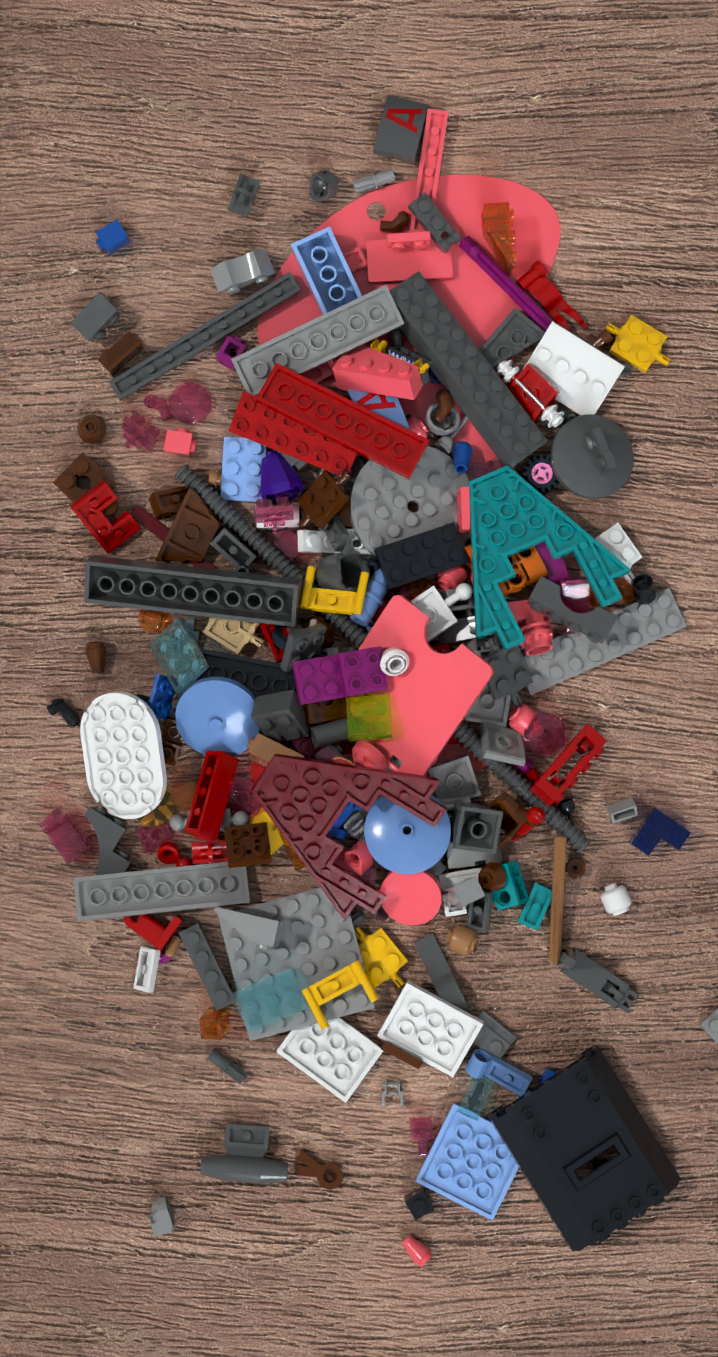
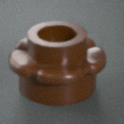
[565,857,585,878]

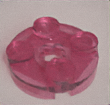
[524,712,565,755]

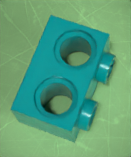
[493,859,529,910]

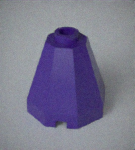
[260,451,305,505]

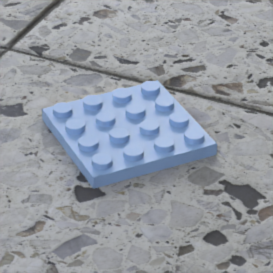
[415,1102,519,1221]

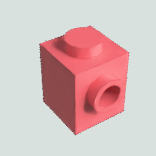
[164,428,197,458]

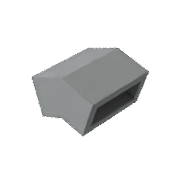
[606,798,638,824]

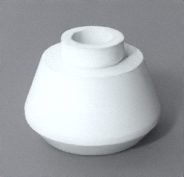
[380,647,410,676]

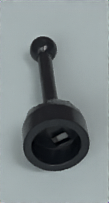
[557,798,576,828]

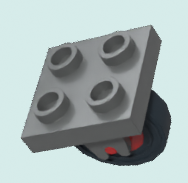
[272,623,327,672]

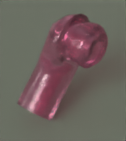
[144,395,172,421]

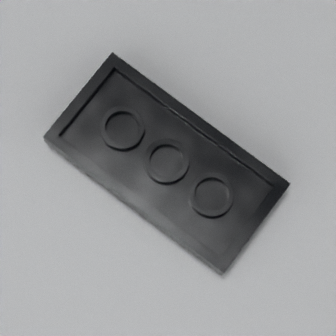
[374,522,469,590]

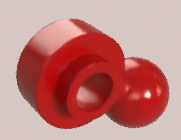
[157,841,193,867]

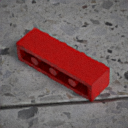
[184,751,239,841]

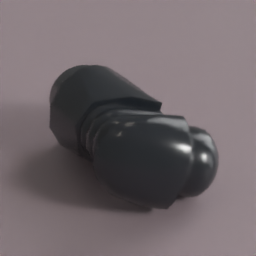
[47,698,81,728]

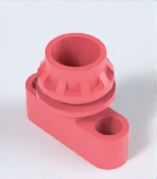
[507,600,554,656]

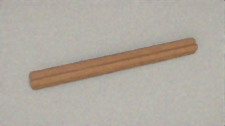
[549,835,567,962]

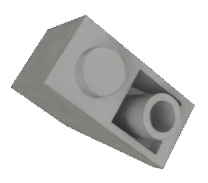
[442,876,485,910]

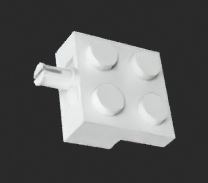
[595,523,642,585]

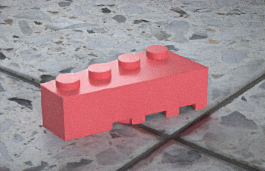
[332,345,423,400]

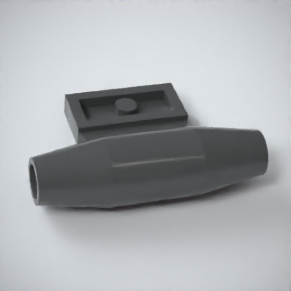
[200,1123,288,1184]

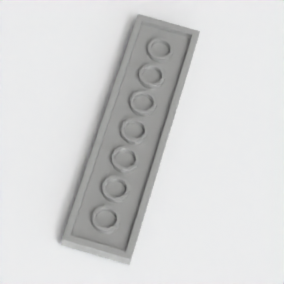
[231,285,405,396]
[522,588,687,696]
[73,862,250,922]

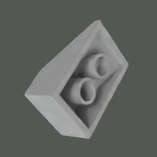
[214,907,284,950]

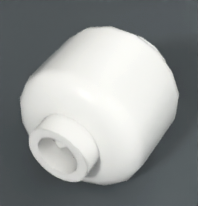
[600,882,632,916]

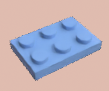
[221,437,266,503]

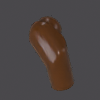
[380,211,409,233]
[434,390,453,423]

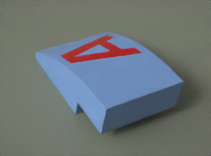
[347,389,410,430]

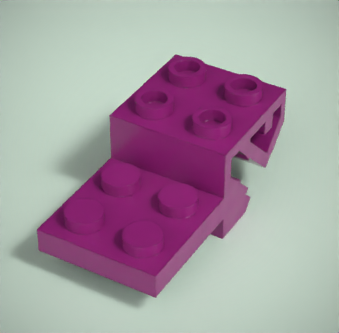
[291,646,389,705]

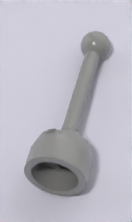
[436,416,468,454]

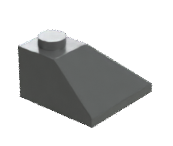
[452,801,503,854]

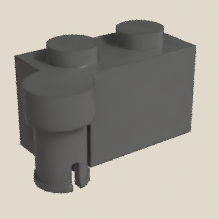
[210,526,257,573]

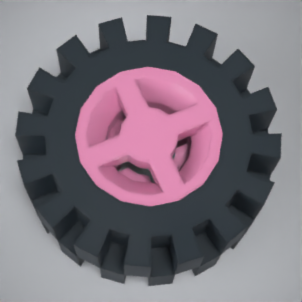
[522,454,559,494]

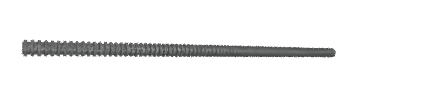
[175,464,591,853]

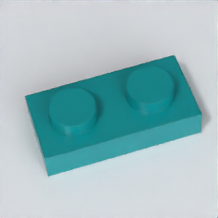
[517,883,552,931]

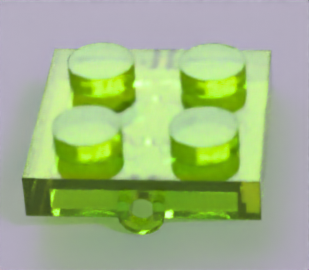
[346,693,393,741]

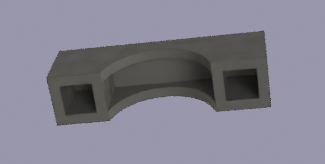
[526,576,618,644]
[179,922,237,1011]

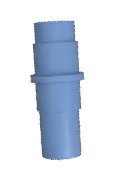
[350,566,388,626]

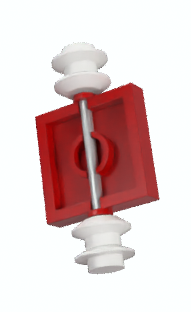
[497,360,564,428]

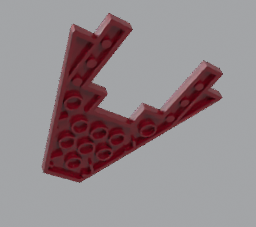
[251,754,447,920]

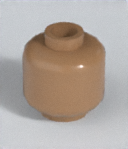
[446,925,479,956]

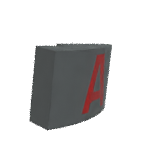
[373,95,429,164]

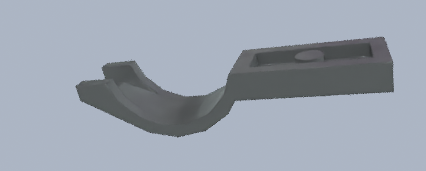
[414,933,472,1015]

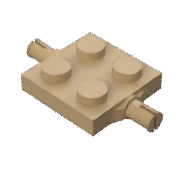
[203,617,265,655]

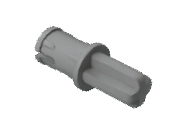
[353,168,395,193]

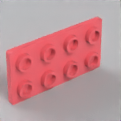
[366,231,453,283]

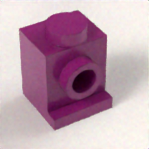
[215,336,247,372]

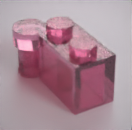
[560,576,590,635]
[38,807,91,864]

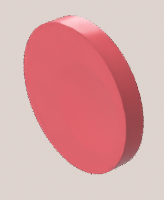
[380,870,443,925]

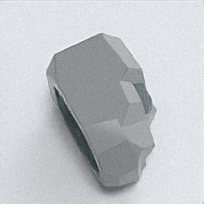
[149,1196,176,1236]

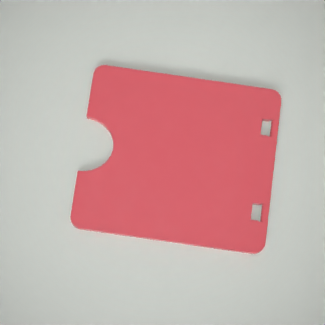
[334,595,494,776]

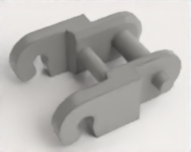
[382,1079,403,1107]

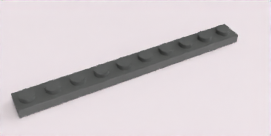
[109,272,301,401]

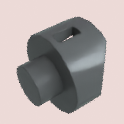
[309,170,338,202]

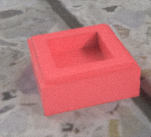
[342,246,367,274]

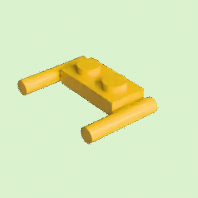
[299,566,369,615]
[302,960,379,1030]

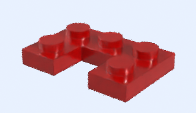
[70,480,141,554]

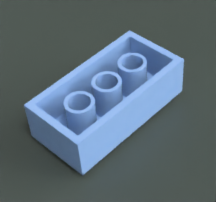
[291,226,362,315]

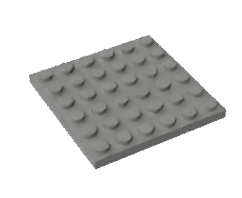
[218,887,375,1041]

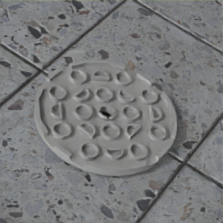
[349,446,471,555]

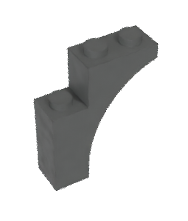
[85,805,132,875]

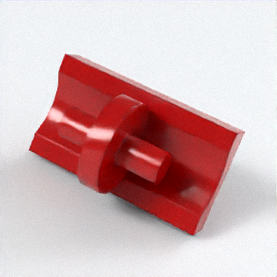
[191,840,228,864]

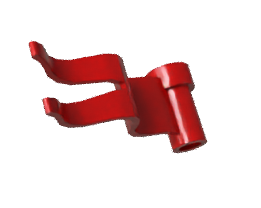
[516,260,588,333]

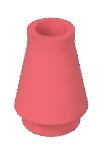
[402,1235,433,1267]

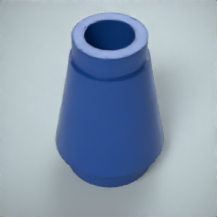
[452,441,473,473]

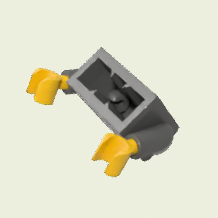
[370,338,432,400]

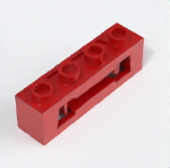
[530,724,607,806]

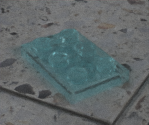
[150,617,209,694]
[232,967,309,1034]

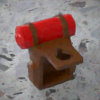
[487,792,546,848]

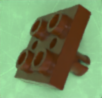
[224,822,272,868]

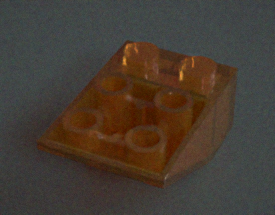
[481,202,517,276]

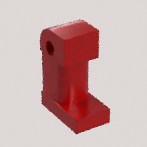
[124,914,184,951]

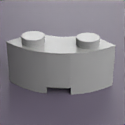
[210,250,275,295]
[447,836,502,869]

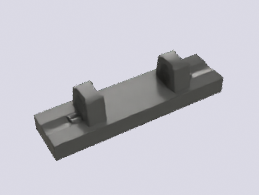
[428,616,496,647]

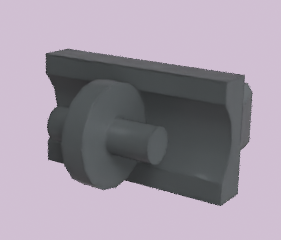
[227,174,261,218]

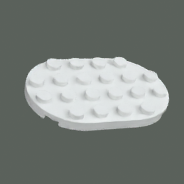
[80,691,167,819]

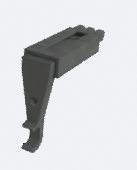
[557,947,640,1013]

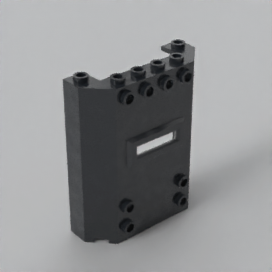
[486,1045,681,1251]

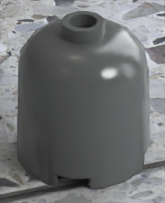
[316,550,370,592]

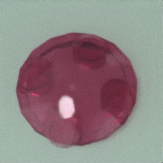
[169,382,211,425]

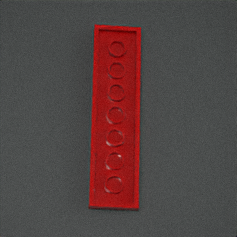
[256,363,430,479]

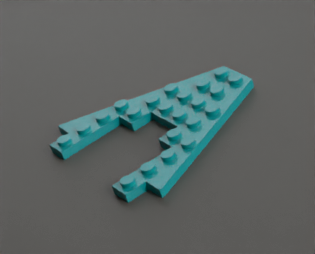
[468,465,630,651]

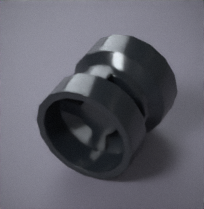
[632,574,656,604]

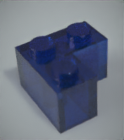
[628,808,691,856]

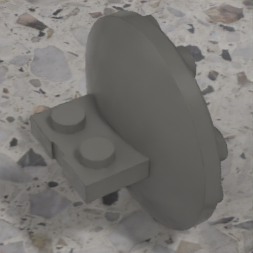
[550,414,634,499]

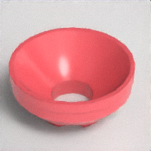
[352,741,388,770]

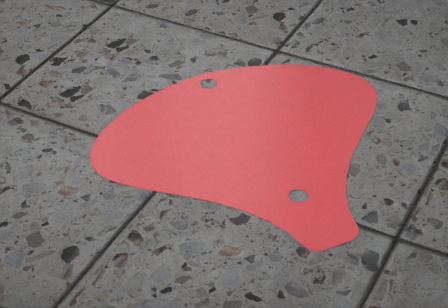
[257,175,561,466]

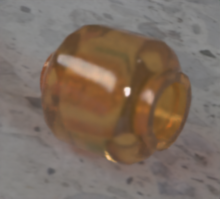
[138,610,172,634]

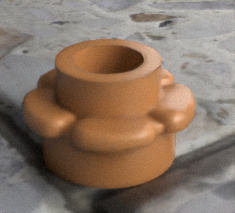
[208,468,222,489]

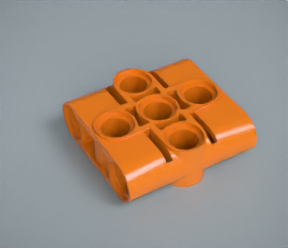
[464,545,548,596]

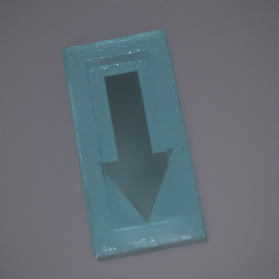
[457,1075,494,1121]

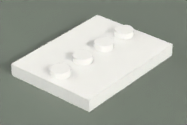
[523,321,625,415]
[377,980,484,1077]
[276,1017,383,1103]

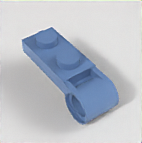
[465,1049,533,1096]

